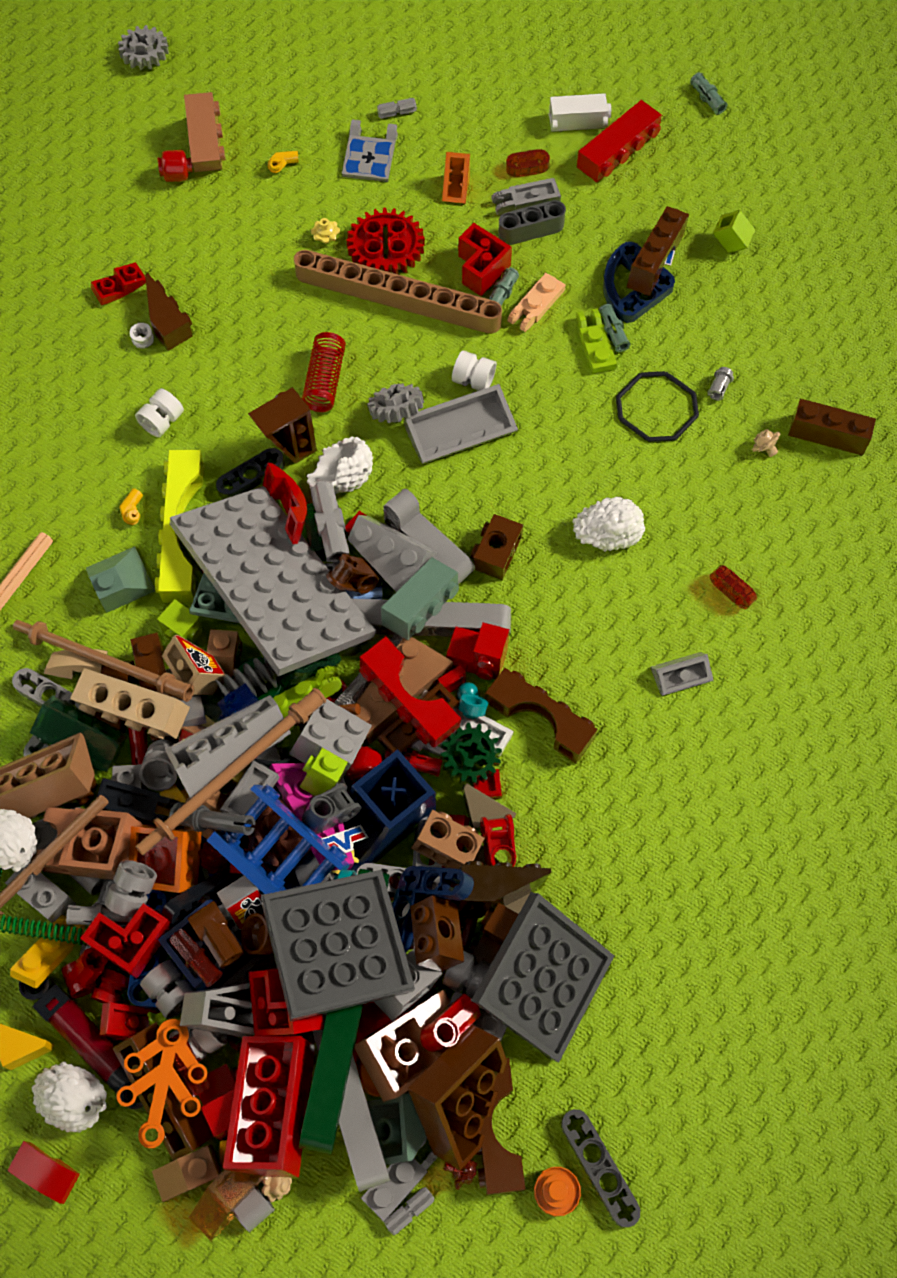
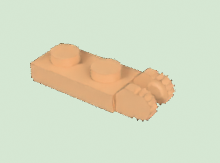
[508,273,566,332]

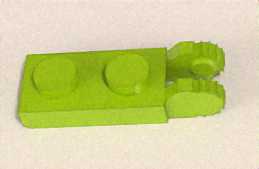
[576,308,617,374]
[273,665,342,718]

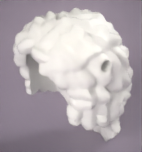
[307,437,373,494]
[572,497,645,552]
[0,809,37,872]
[32,1062,107,1133]

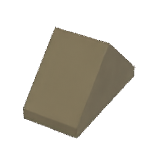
[462,784,517,828]

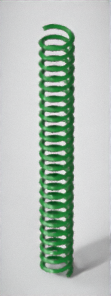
[0,914,88,946]

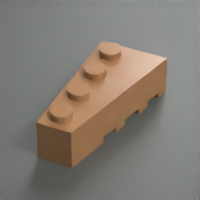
[355,637,453,746]

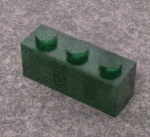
[30,696,128,772]

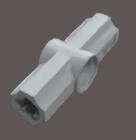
[310,481,349,564]

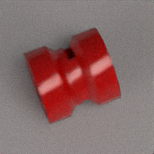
[91,968,129,1004]

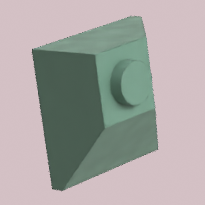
[86,547,155,613]
[367,1094,427,1165]

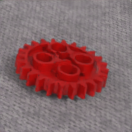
[346,207,425,274]

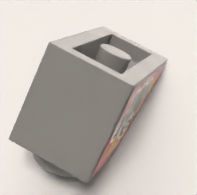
[217,876,264,930]

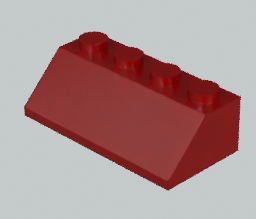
[223,1036,315,1178]

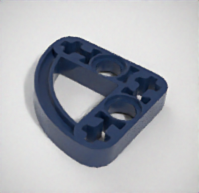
[603,242,675,323]

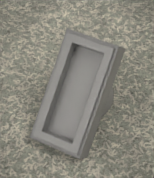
[220,760,280,815]

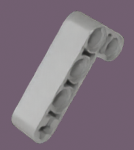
[383,488,475,585]

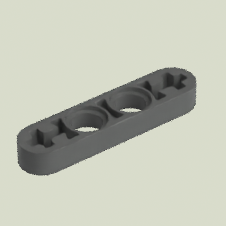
[561,1109,641,1228]

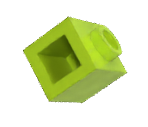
[713,210,755,253]
[157,599,204,642]
[300,747,348,796]

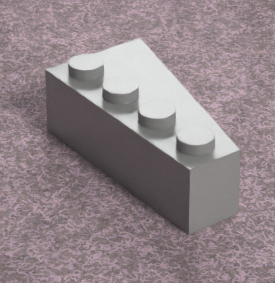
[165,695,291,799]

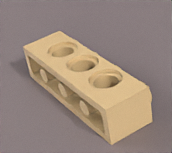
[70,668,190,740]

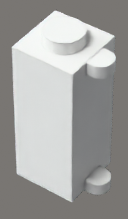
[549,94,611,132]

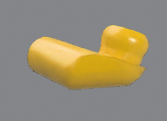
[268,151,299,173]
[120,488,143,525]

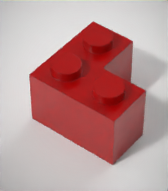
[458,222,512,296]
[446,622,510,680]
[80,903,173,979]
[249,968,324,1036]
[193,1063,238,1141]

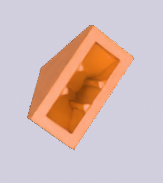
[442,152,470,203]

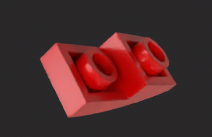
[91,262,146,305]
[7,1141,80,1204]

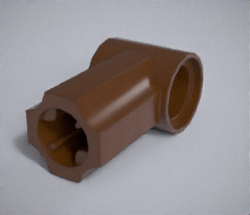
[187,901,244,968]

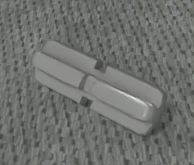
[377,98,417,119]
[384,1187,434,1235]

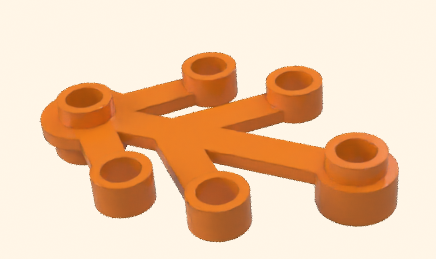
[117,1019,207,1148]

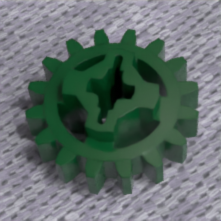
[439,722,502,786]

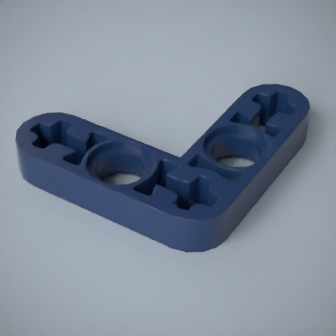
[392,866,474,953]

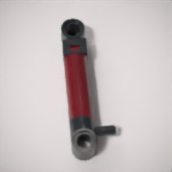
[19,976,146,1112]

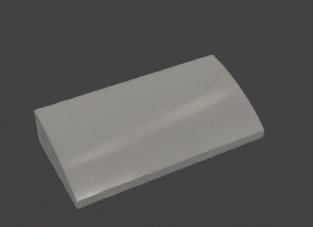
[403,384,518,464]

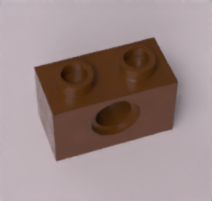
[470,514,523,581]
[410,895,464,972]

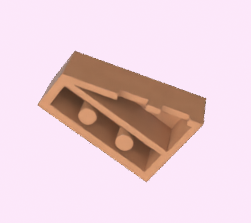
[184,92,226,172]

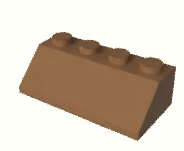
[0,733,95,819]

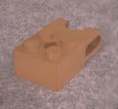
[31,808,143,880]
[354,990,462,1102]

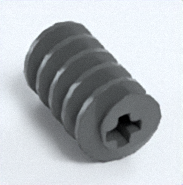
[215,656,278,709]

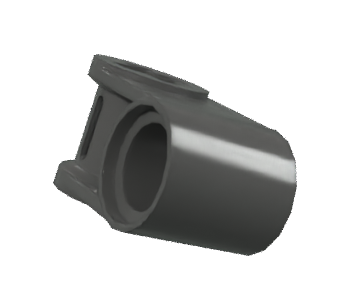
[302,783,362,834]

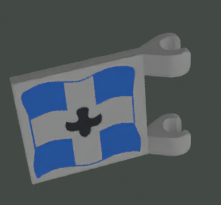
[342,120,398,182]

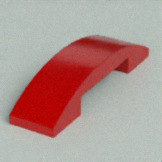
[263,463,307,544]

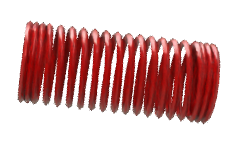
[302,332,346,412]

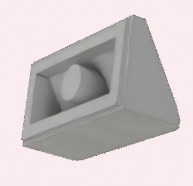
[651,652,714,696]

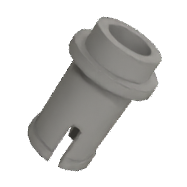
[708,367,734,401]

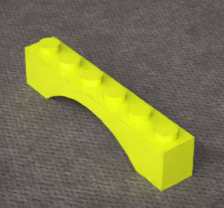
[155,450,204,603]

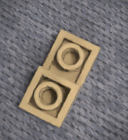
[44,649,108,679]

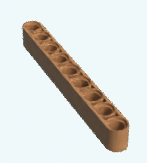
[294,250,502,334]

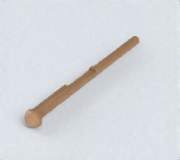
[0,795,109,916]

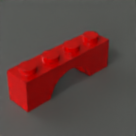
[359,636,461,748]

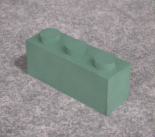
[381,557,459,640]

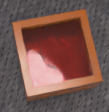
[129,824,202,893]

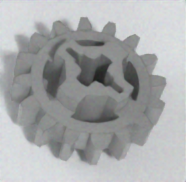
[118,25,169,70]
[368,383,424,423]

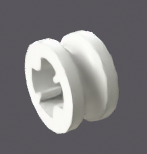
[130,323,154,348]

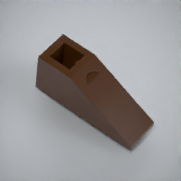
[145,273,193,351]

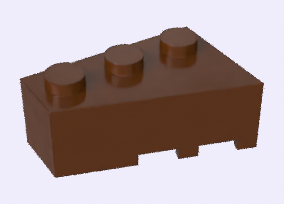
[248,387,317,464]

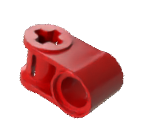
[480,814,517,867]

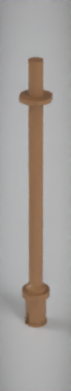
[13,620,195,702]
[135,688,327,855]

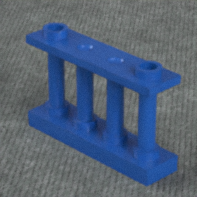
[207,784,350,894]

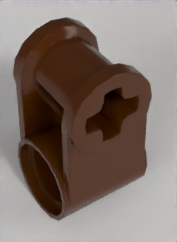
[326,554,379,594]

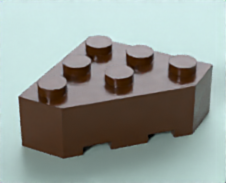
[408,1025,507,1170]

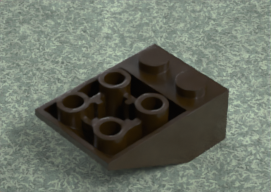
[451,861,551,918]

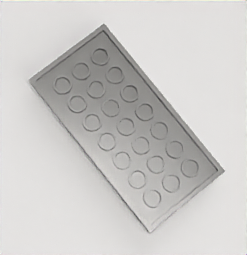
[170,486,376,676]

